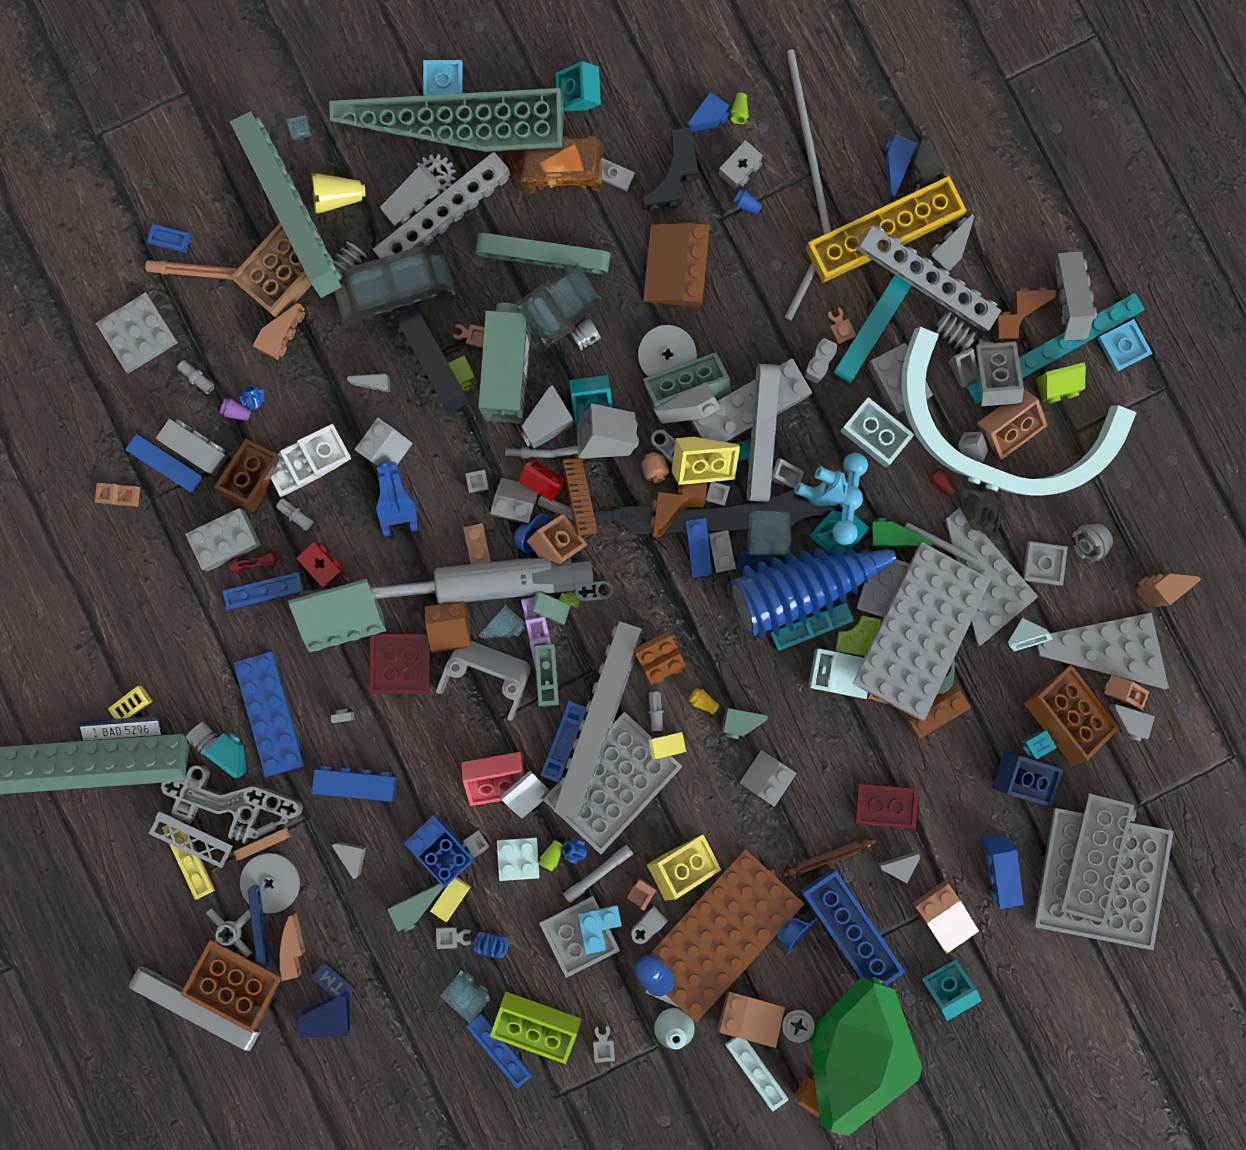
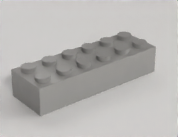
[689,359,812,443]

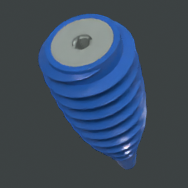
[731,547,896,641]

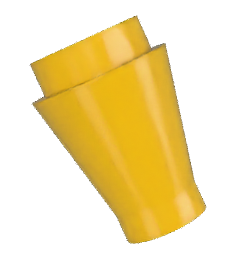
[689,688,719,714]

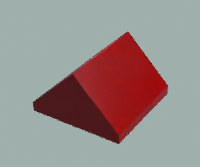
[519,459,565,502]

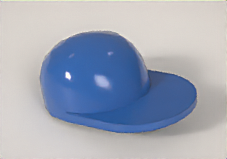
[514,513,550,553]
[635,954,674,996]

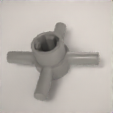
[206,908,252,958]

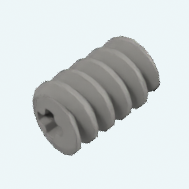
[333,242,367,284]
[934,311,975,353]

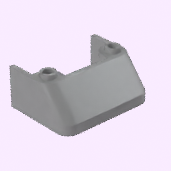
[436,640,531,721]

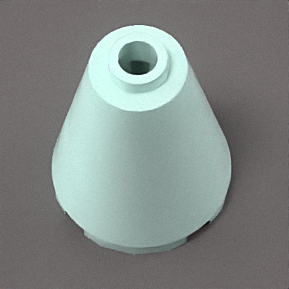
[655,1008,695,1049]

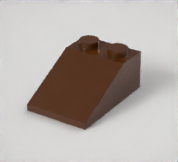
[214,439,280,513]

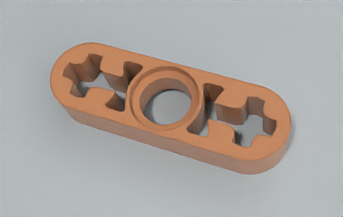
[233,828,291,861]

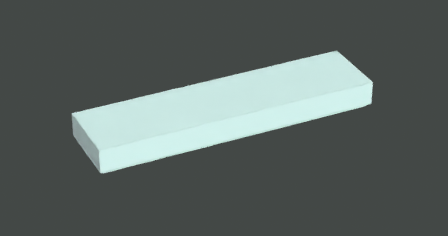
[725,1037,789,1112]

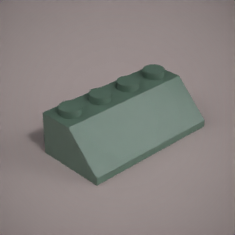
[643,352,732,420]

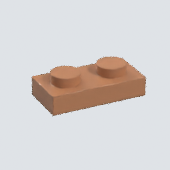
[463,523,491,564]

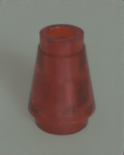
[928,468,957,497]

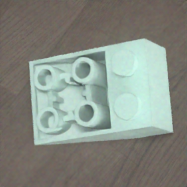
[808,649,868,699]

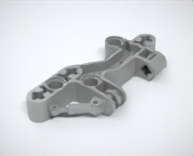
[161,765,303,844]

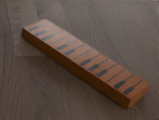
[562,458,598,536]

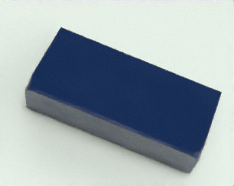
[735,551,772,573]

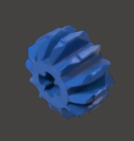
[474,932,508,958]

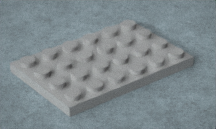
[543,712,683,854]

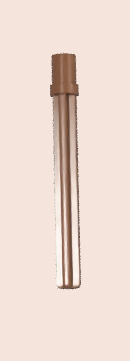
[146,260,238,279]

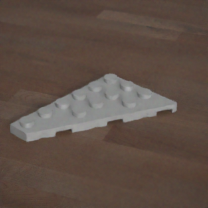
[945,507,1038,646]
[1036,613,1169,689]

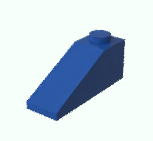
[884,134,917,202]
[684,516,712,578]

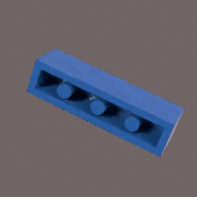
[312,765,397,801]

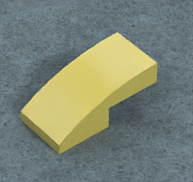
[648,732,686,760]
[430,877,471,923]

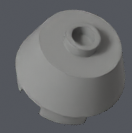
[1072,524,1113,563]

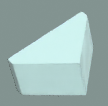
[1008,618,1053,651]

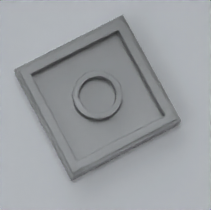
[1022,541,1068,586]

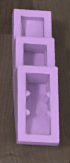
[521,595,557,672]

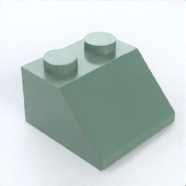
[721,708,768,739]

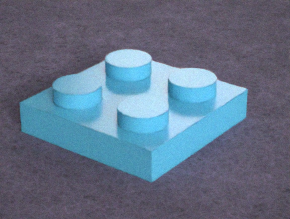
[423,60,463,96]
[1097,319,1152,372]

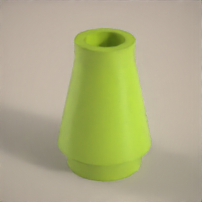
[730,93,749,124]
[538,840,563,871]

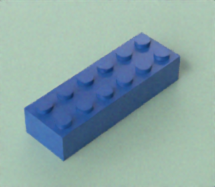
[800,868,905,986]

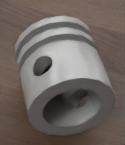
[569,318,601,351]
[186,722,219,755]

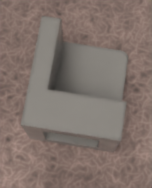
[958,432,988,462]

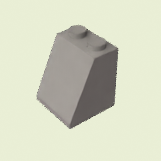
[521,385,574,449]
[577,403,639,458]

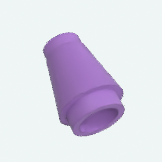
[220,398,251,421]

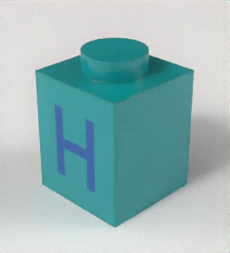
[1021,730,1057,760]

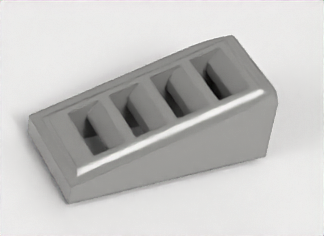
[347,374,390,392]

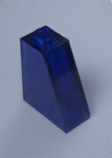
[295,991,350,1038]

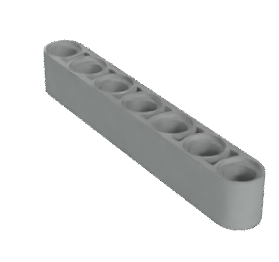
[747,364,780,502]
[129,966,260,1051]

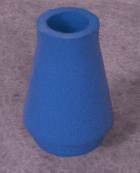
[732,189,762,215]

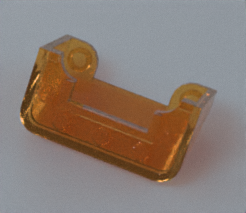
[521,136,603,193]

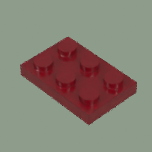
[855,783,919,829]

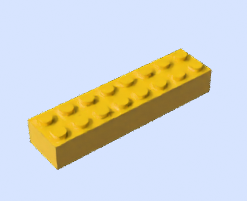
[806,176,967,283]

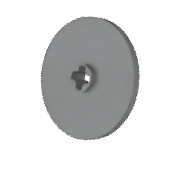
[638,325,697,377]
[240,853,300,913]

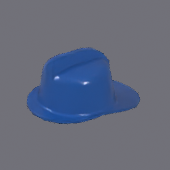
[777,917,819,955]

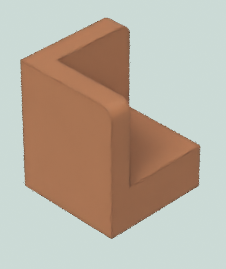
[627,877,656,911]

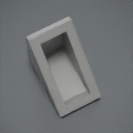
[948,348,978,388]
[771,458,804,489]
[332,842,366,879]
[878,852,920,883]

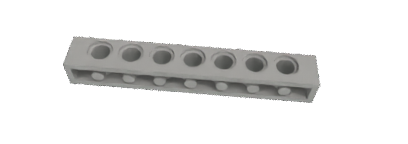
[373,152,510,272]
[855,225,1001,331]

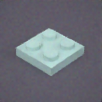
[497,837,540,881]

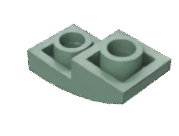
[530,592,570,625]

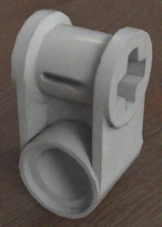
[650,430,676,464]
[631,906,668,944]

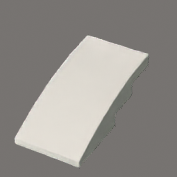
[271,424,351,498]

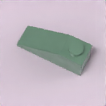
[535,644,559,707]
[387,883,443,932]

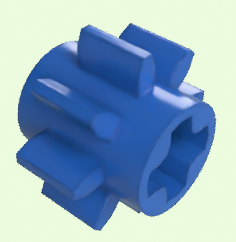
[239,385,265,409]
[562,837,587,864]

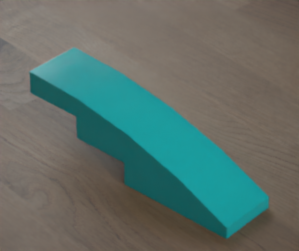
[771,602,855,651]

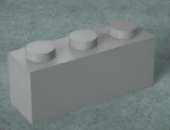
[380,167,442,226]

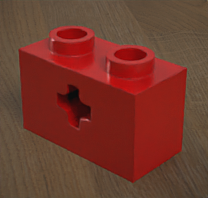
[296,543,343,588]

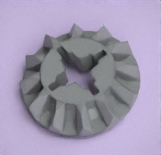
[782,1009,815,1043]

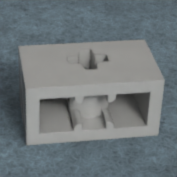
[718,140,763,190]

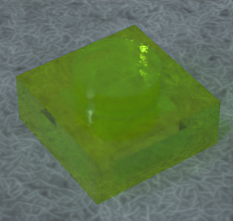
[559,592,580,609]

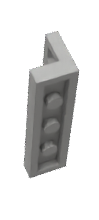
[148,811,233,868]

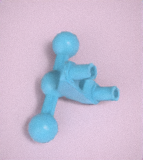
[794,452,868,545]

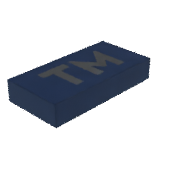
[311,961,355,1004]

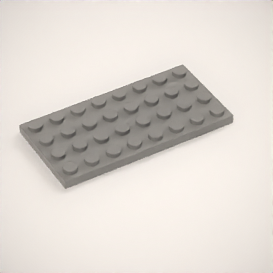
[852,542,991,721]

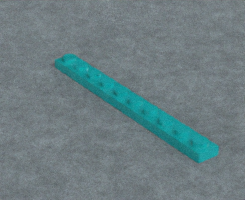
[965,293,1145,405]

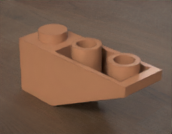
[253,303,305,360]

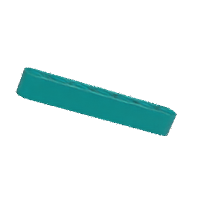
[834,264,916,383]

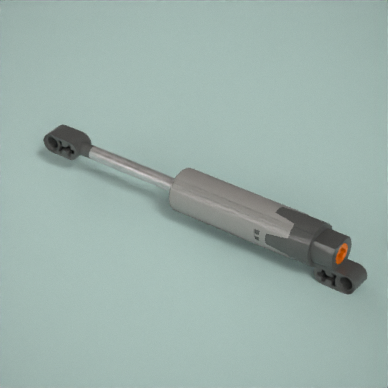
[295,557,613,604]

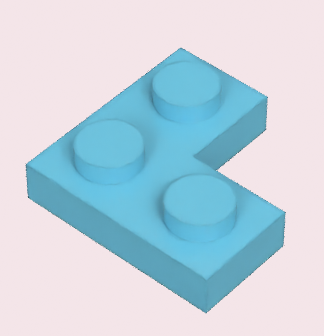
[578,905,622,954]

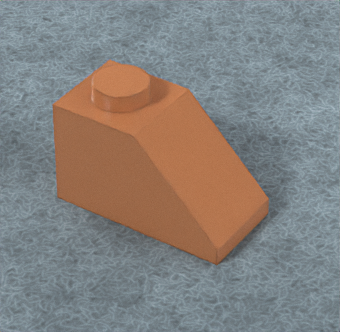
[1105,675,1149,710]

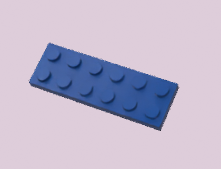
[234,652,305,777]

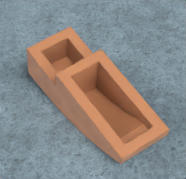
[280,913,305,981]

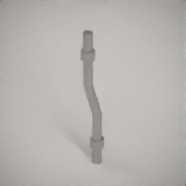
[505,446,578,459]

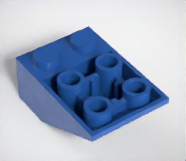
[404,814,474,888]

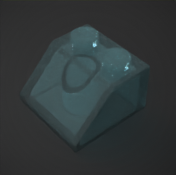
[747,511,791,555]
[479,605,526,639]
[440,970,490,1024]

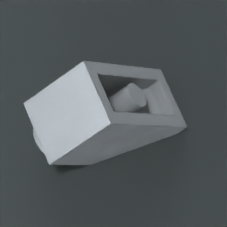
[1109,704,1155,742]

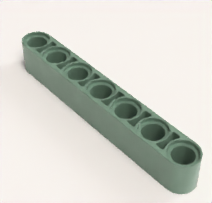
[475,233,611,274]

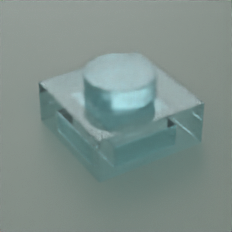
[287,115,312,141]

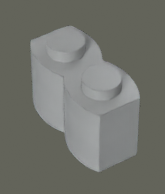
[804,338,837,383]

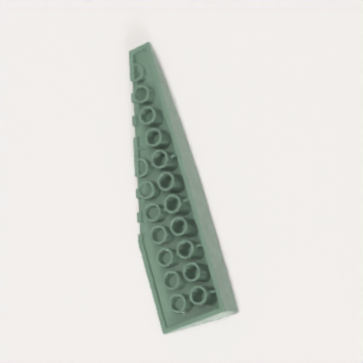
[329,88,564,152]

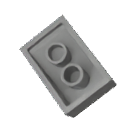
[976,342,1024,406]

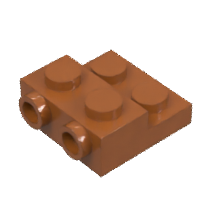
[633,631,686,685]

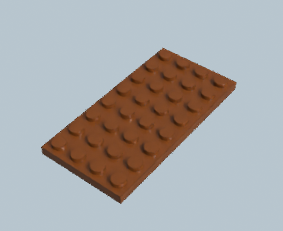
[649,849,804,1023]

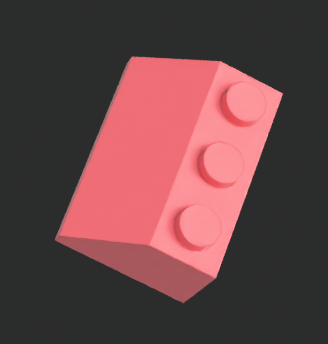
[461,752,525,806]

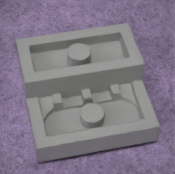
[500,771,551,818]

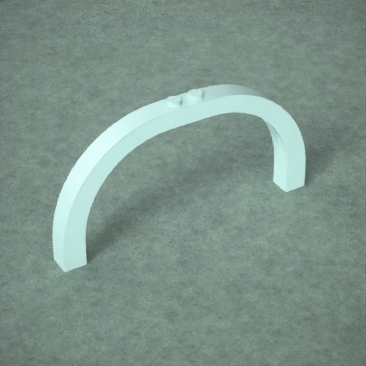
[901,327,1136,495]

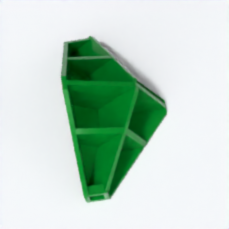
[810,977,922,1136]

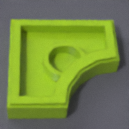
[835,616,881,657]

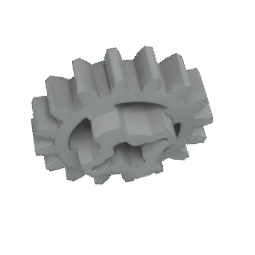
[414,154,456,196]

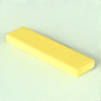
[162,820,215,900]

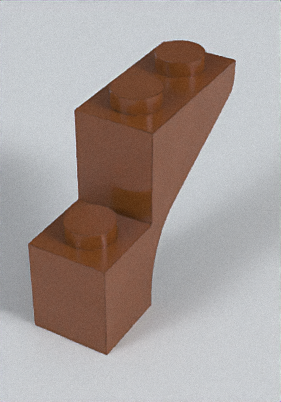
[994,287,1056,343]
[650,482,707,537]

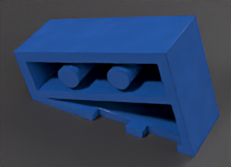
[982,834,1024,909]

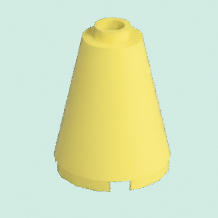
[311,173,365,213]

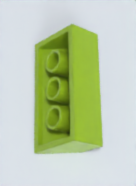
[490,992,581,1064]

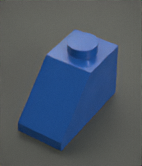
[687,92,730,132]

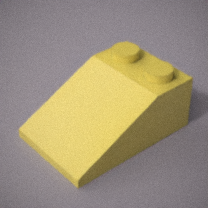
[672,437,740,485]
[647,834,721,900]

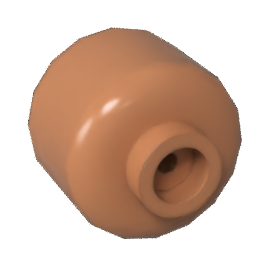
[641,452,669,483]

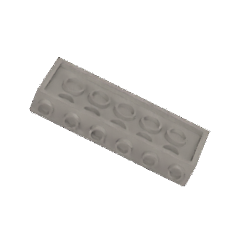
[1061,793,1137,924]

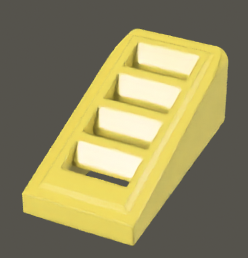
[108,686,153,719]

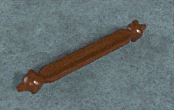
[783,836,876,880]

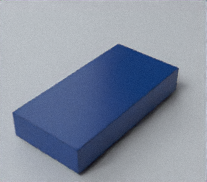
[147,224,191,253]

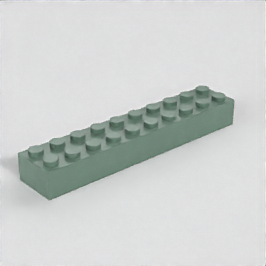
[230,111,342,298]
[0,734,189,794]

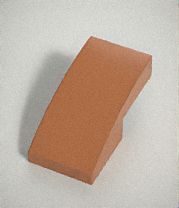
[95,483,140,507]

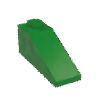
[870,518,933,547]

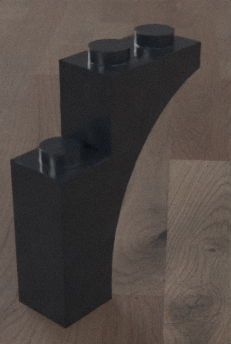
[643,127,699,212]

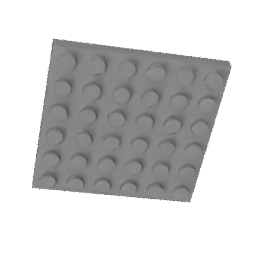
[1033,808,1174,950]

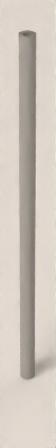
[787,50,831,235]

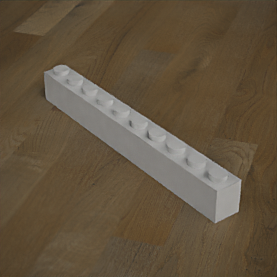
[553,622,644,821]

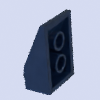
[992,750,1064,807]

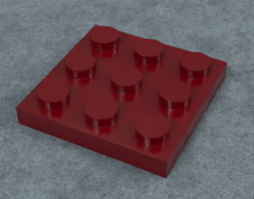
[369,634,431,694]

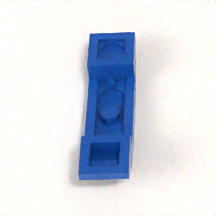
[540,701,586,783]

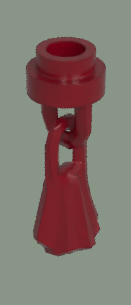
[229,550,278,574]

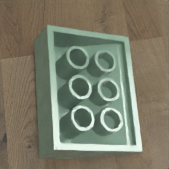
[288,579,386,652]

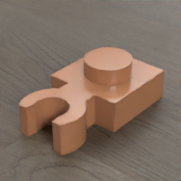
[827,308,856,345]
[453,324,485,348]

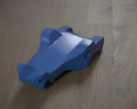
[376,461,418,537]

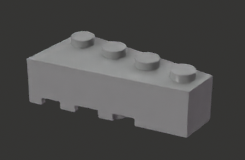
[1055,251,1097,340]

